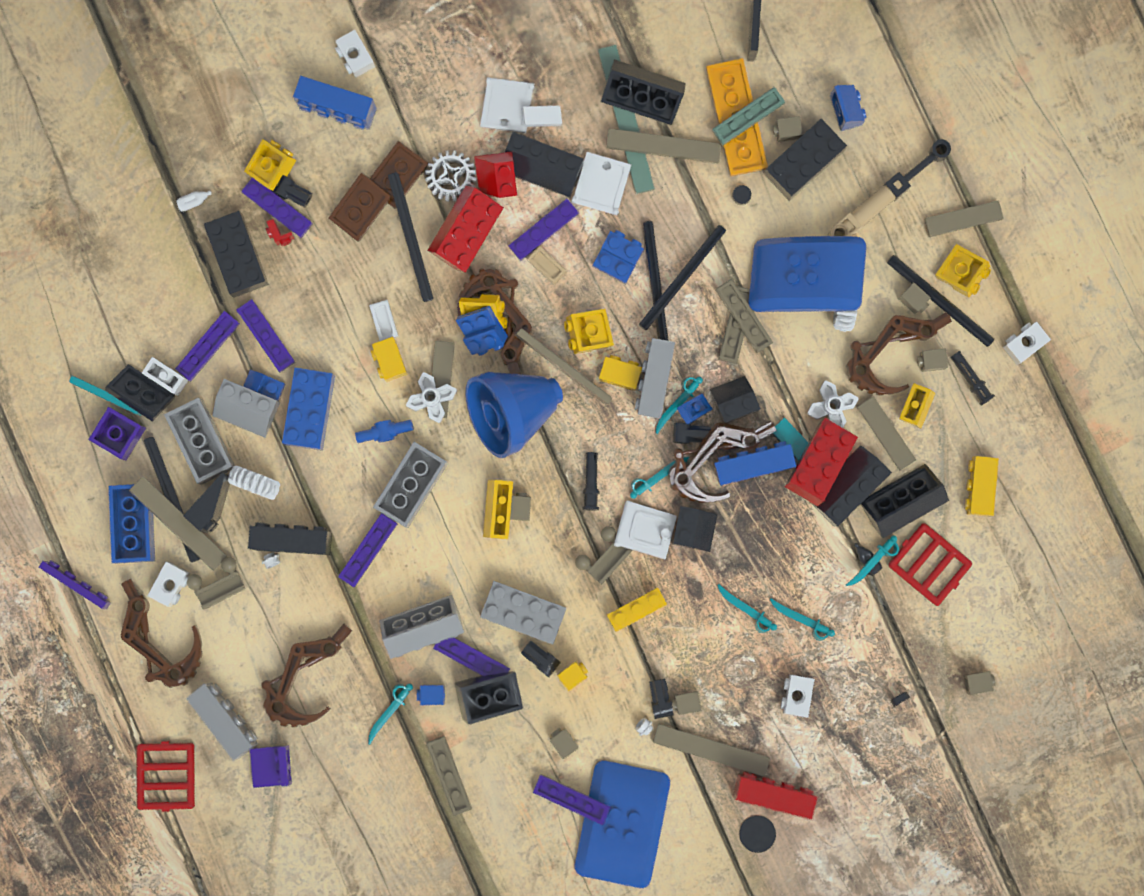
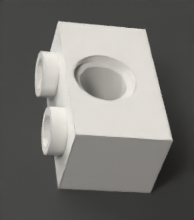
[335,30,375,78]
[1003,322,1051,365]
[142,357,189,396]
[148,562,190,607]
[781,675,814,718]

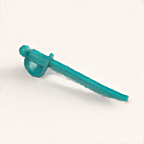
[656,376,703,434]
[630,457,690,499]
[845,535,899,586]
[717,584,777,633]
[770,598,835,641]
[368,684,413,745]

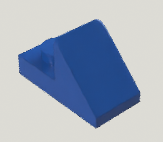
[243,370,286,402]
[677,393,713,424]

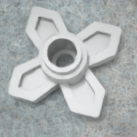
[406,372,457,423]
[807,381,859,428]

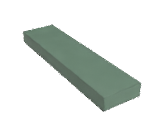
[712,87,785,146]

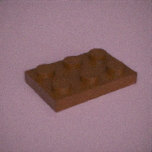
[370,141,428,209]
[328,173,392,242]

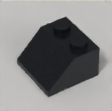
[709,376,761,424]
[672,506,718,552]

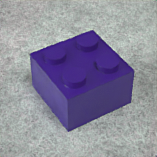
[88,407,146,461]

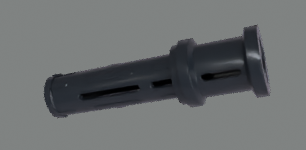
[950,351,995,406]
[582,452,600,511]

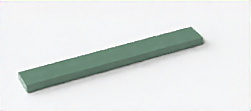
[598,45,655,194]

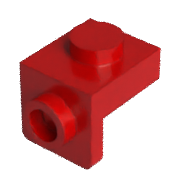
[265,219,295,246]

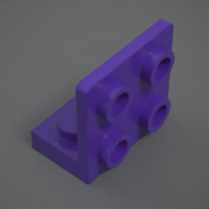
[250,745,292,788]

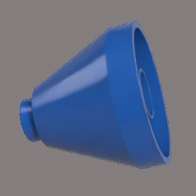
[465,372,563,458]

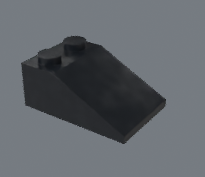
[183,473,230,533]
[455,671,523,725]

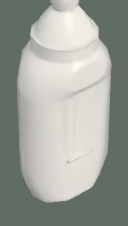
[176,191,212,211]

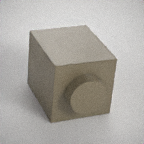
[773,116,802,142]
[898,283,931,314]
[917,348,948,372]
[510,493,531,521]
[963,671,995,695]
[672,691,702,715]
[549,728,579,759]

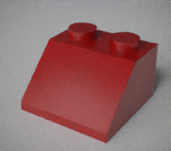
[474,152,517,198]

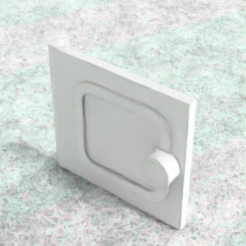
[480,77,534,133]
[572,152,631,215]
[614,501,677,559]

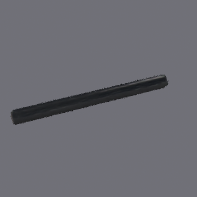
[388,173,434,302]
[643,221,669,341]
[639,225,726,330]
[887,255,994,347]
[143,437,200,563]

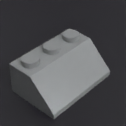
[212,379,280,438]

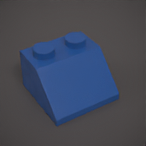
[830,85,866,131]

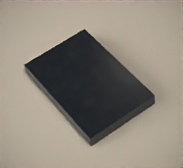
[748,0,761,61]
[105,364,175,422]

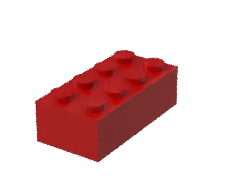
[427,186,504,273]
[785,418,858,507]
[733,772,818,820]

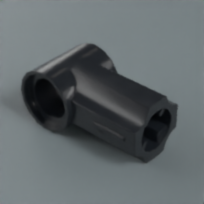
[272,175,313,208]
[673,423,711,444]
[521,640,561,677]
[649,679,674,719]

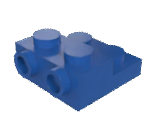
[592,230,644,284]
[456,306,508,356]

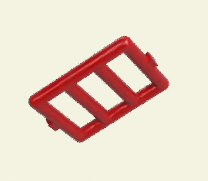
[888,523,973,606]
[136,741,195,812]

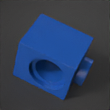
[417,685,445,705]

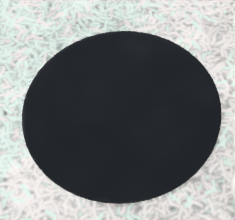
[739,816,776,853]

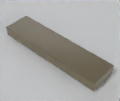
[924,200,1004,237]
[715,279,773,353]
[718,286,750,364]
[428,341,455,418]
[857,396,916,471]
[426,736,472,816]

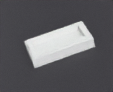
[522,106,562,127]
[369,300,399,341]

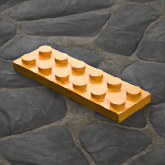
[706,58,768,177]

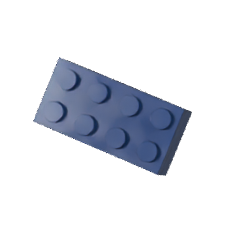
[293,76,377,130]
[282,368,335,451]
[715,441,796,486]
[108,484,155,564]

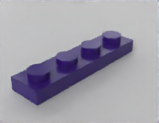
[241,178,313,239]
[508,199,579,261]
[236,299,295,373]
[175,311,240,382]
[338,513,398,588]
[39,560,111,609]
[433,637,510,676]
[533,775,611,825]

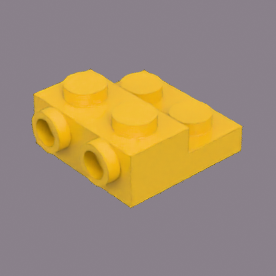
[244,139,296,191]
[935,244,991,298]
[459,294,507,329]
[564,309,614,355]

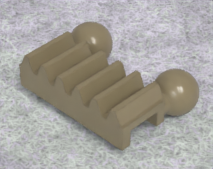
[575,526,633,585]
[187,557,246,610]

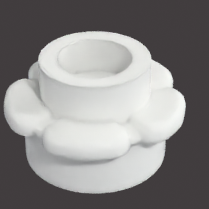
[262,552,280,569]
[635,718,653,736]

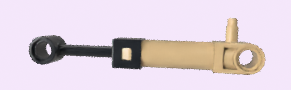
[828,139,951,237]

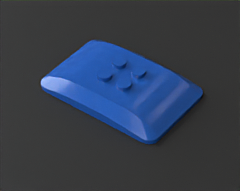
[749,236,867,312]
[575,761,670,888]

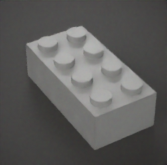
[635,338,675,419]
[164,398,235,485]
[373,442,448,528]
[480,581,567,645]
[379,595,464,659]
[186,682,258,761]

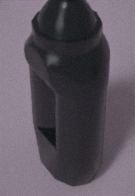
[854,543,883,575]

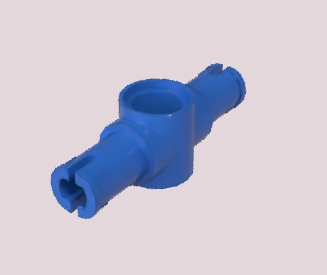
[355,419,414,443]

